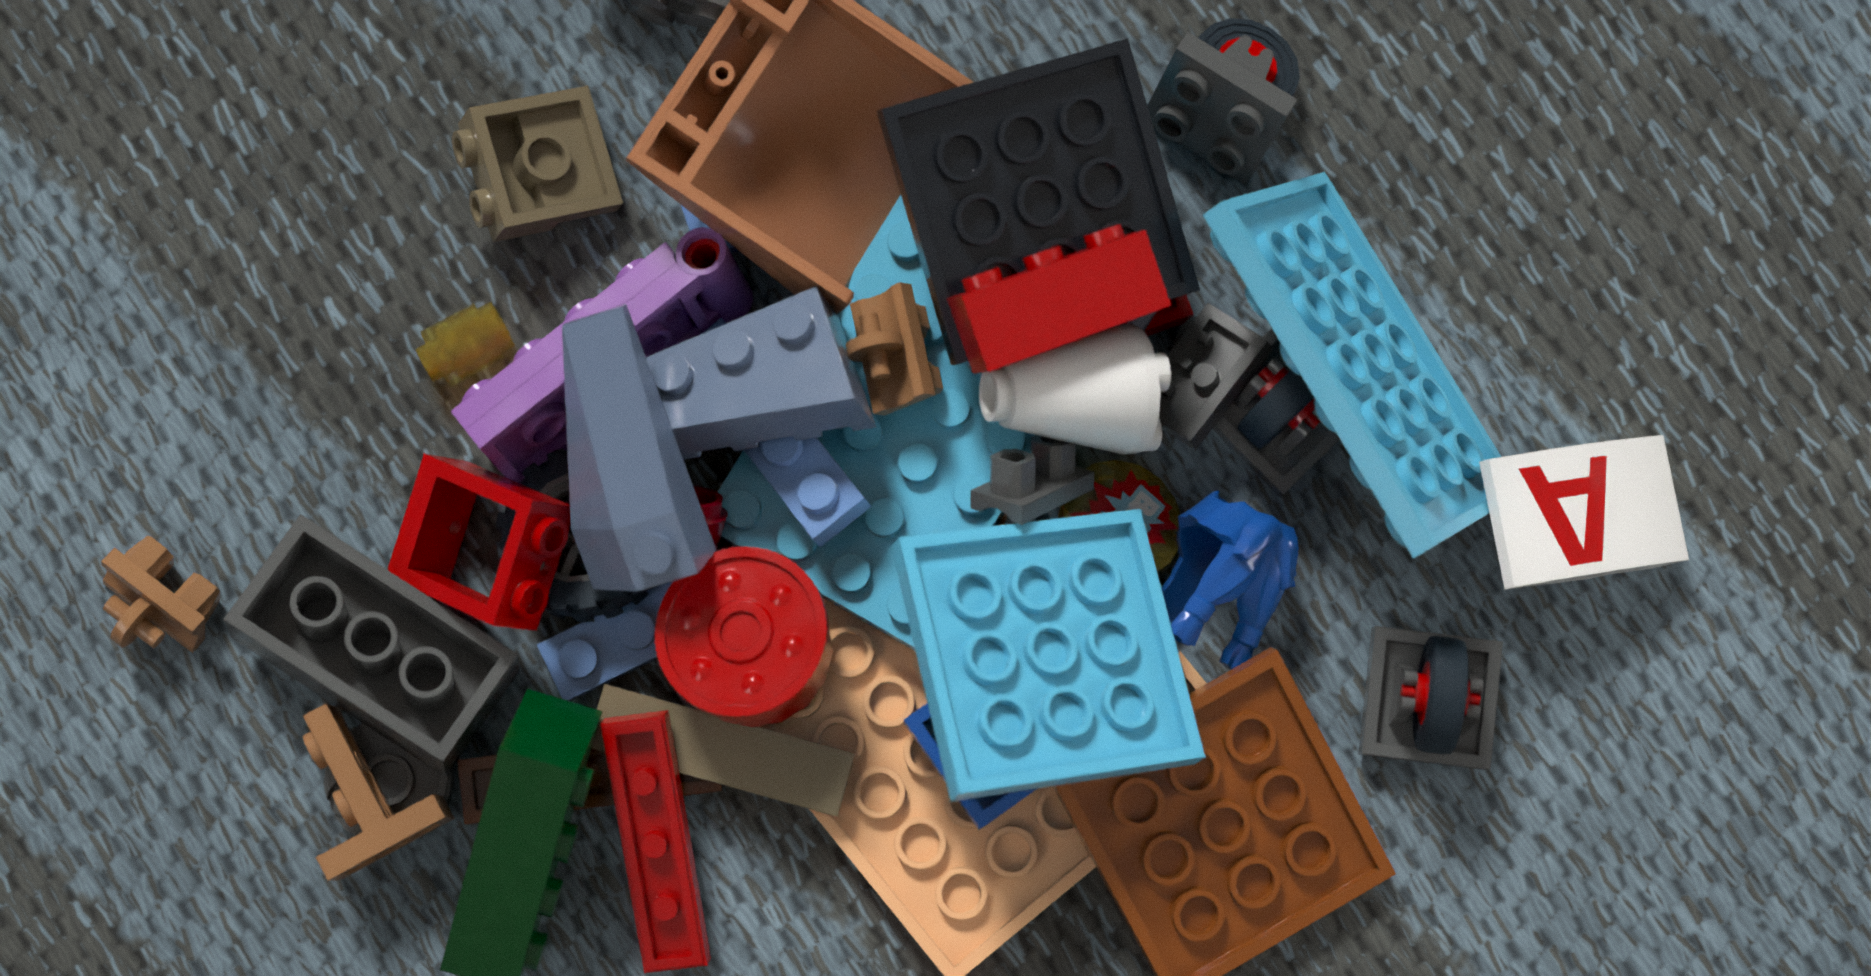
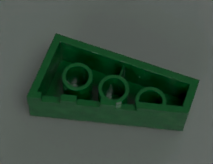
[440,689,603,976]

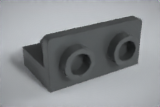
[1159,303,1273,451]

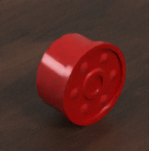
[655,546,833,728]

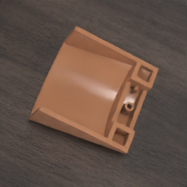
[625,0,973,314]

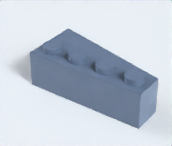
[646,286,876,459]

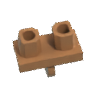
[845,282,943,416]
[101,536,220,653]

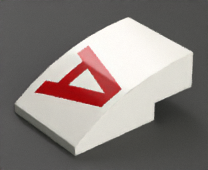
[1479,435,1689,589]

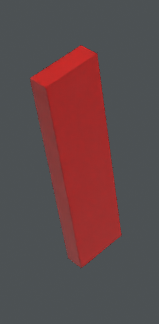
[601,710,711,973]

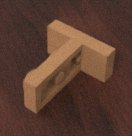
[303,703,455,881]

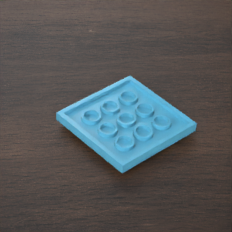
[891,509,1205,801]

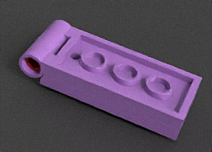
[450,227,753,483]

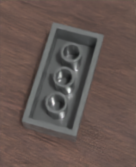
[223,514,519,777]

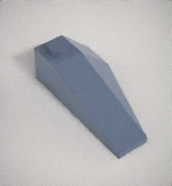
[562,304,716,591]

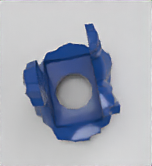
[1161,491,1299,670]

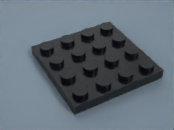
[876,38,1200,365]

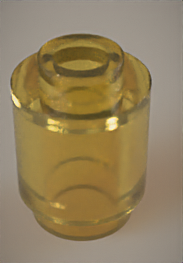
[415,301,516,387]

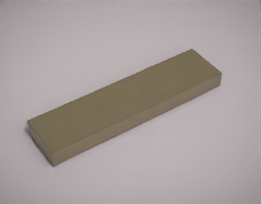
[592,684,855,817]

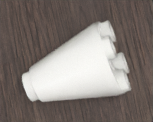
[979,324,1171,455]

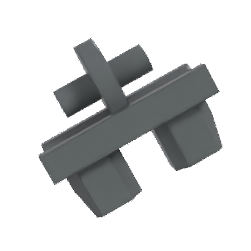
[970,435,1094,525]

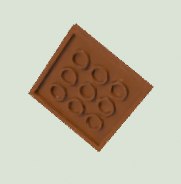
[1052,647,1396,976]

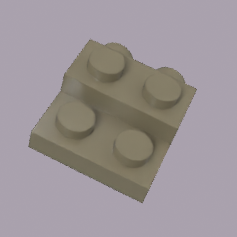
[452,86,623,242]

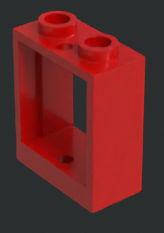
[387,453,571,631]

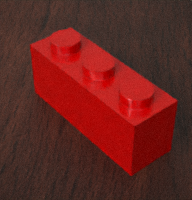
[947,223,1171,373]

